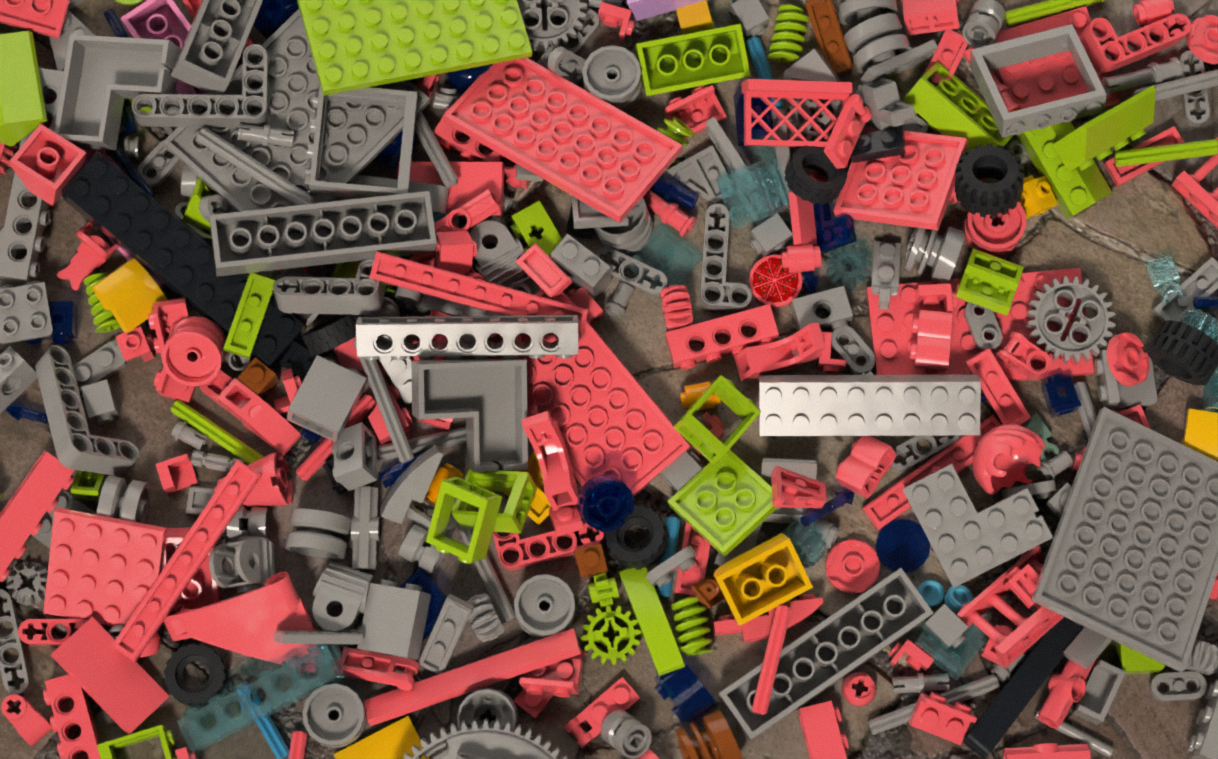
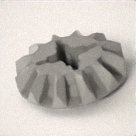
[6,561,48,605]

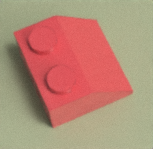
[9,124,86,206]

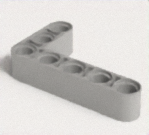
[132,44,269,127]
[35,345,140,476]

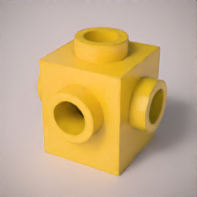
[1019,175,1059,220]

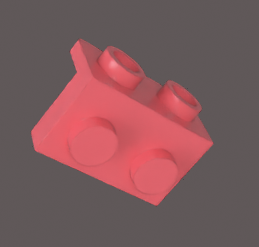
[665,85,727,139]
[148,298,190,357]

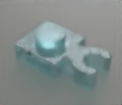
[1145,255,1183,304]

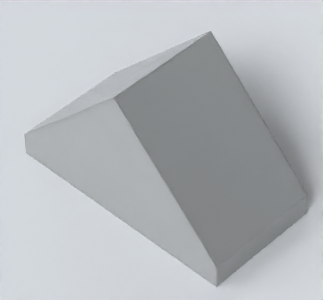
[783,49,841,82]

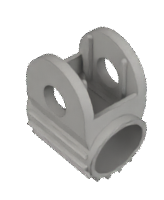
[469,220,527,287]
[209,536,275,593]
[312,562,373,632]

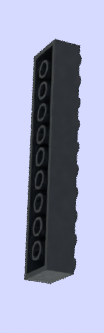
[61,152,305,370]

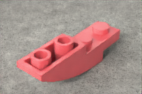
[199,370,301,456]
[713,594,823,644]

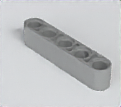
[333,175,449,215]

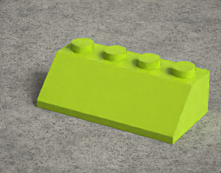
[634,24,751,97]
[0,31,47,147]
[903,61,1013,154]
[1053,85,1156,172]
[1016,121,1113,220]

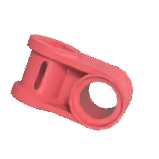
[997,332,1051,380]
[1,694,52,747]

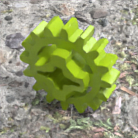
[581,605,641,666]

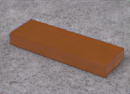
[805,0,854,75]

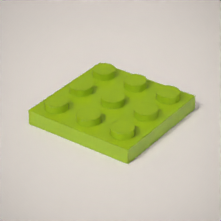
[667,449,779,557]

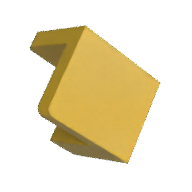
[676,0,715,35]

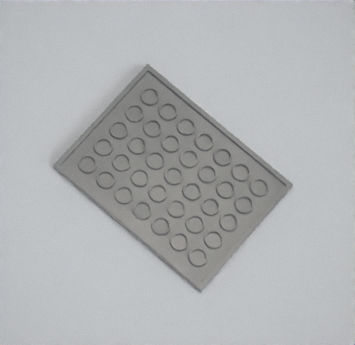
[163,9,430,212]
[1031,407,1218,672]

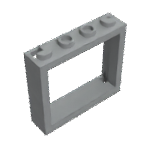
[970,24,1107,138]
[305,86,417,198]

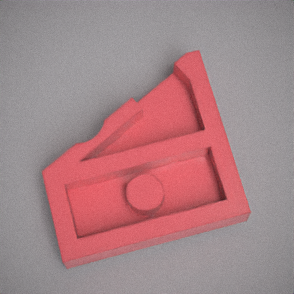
[771,466,827,508]

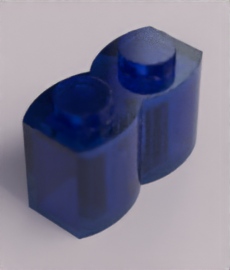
[654,660,716,723]

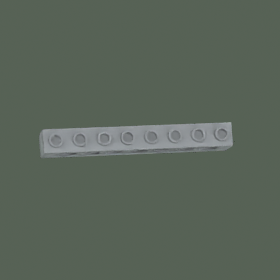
[0,68,64,284]
[356,315,578,360]

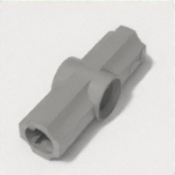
[351,486,380,572]

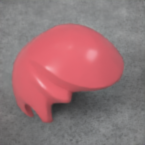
[972,424,1046,495]

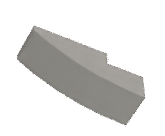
[379,445,443,524]

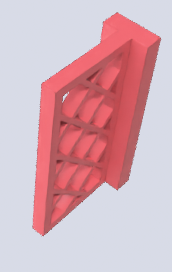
[741,79,852,148]

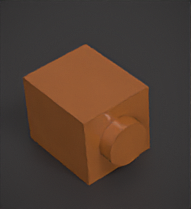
[237,357,279,400]
[574,544,608,581]

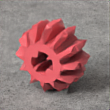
[660,284,693,330]

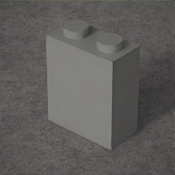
[550,234,611,301]
[287,355,367,443]
[357,580,431,660]

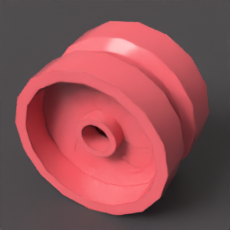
[963,202,1026,258]
[162,316,227,386]

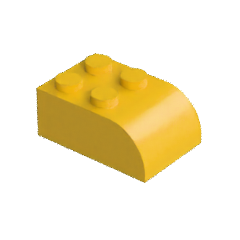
[714,533,813,626]

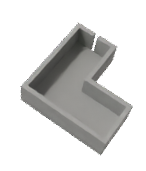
[54,34,181,150]
[411,356,528,472]
[902,464,1053,588]

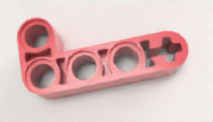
[1081,13,1191,73]
[492,522,604,571]

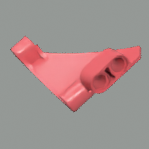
[163,572,326,674]

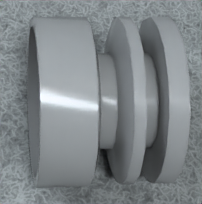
[595,197,653,255]
[904,226,966,284]
[457,687,518,731]

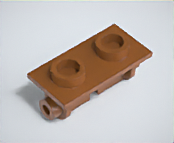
[691,573,725,608]

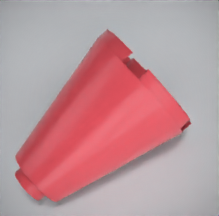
[214,452,294,506]

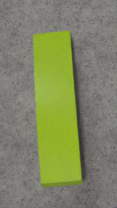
[619,567,685,676]

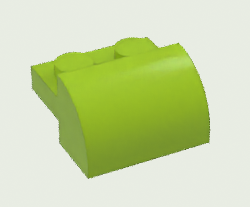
[956,248,1024,316]

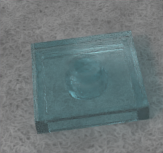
[627,224,702,288]

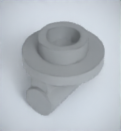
[433,84,462,110]

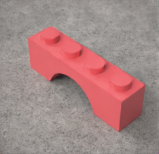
[333,337,412,445]

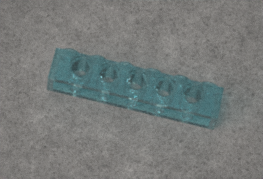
[177,644,346,753]

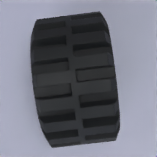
[955,144,1024,217]
[1147,320,1218,385]

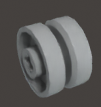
[838,0,898,27]
[844,13,912,74]
[582,45,642,112]
[96,475,150,524]
[285,508,352,560]
[514,574,575,639]
[302,684,367,749]

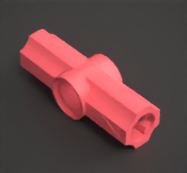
[434,189,502,234]
[1037,659,1096,729]
[1003,743,1091,759]

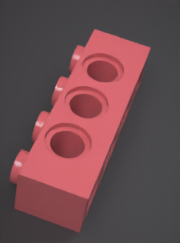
[433,106,532,190]
[665,304,779,370]
[43,674,101,759]

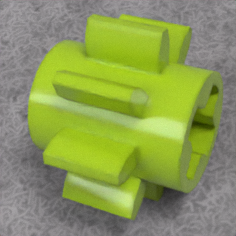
[587,572,619,608]

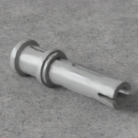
[1102,57,1183,94]

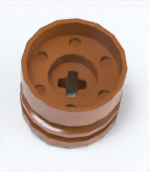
[675,710,743,759]

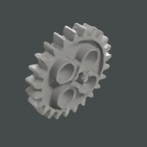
[517,0,587,52]
[1026,276,1116,364]

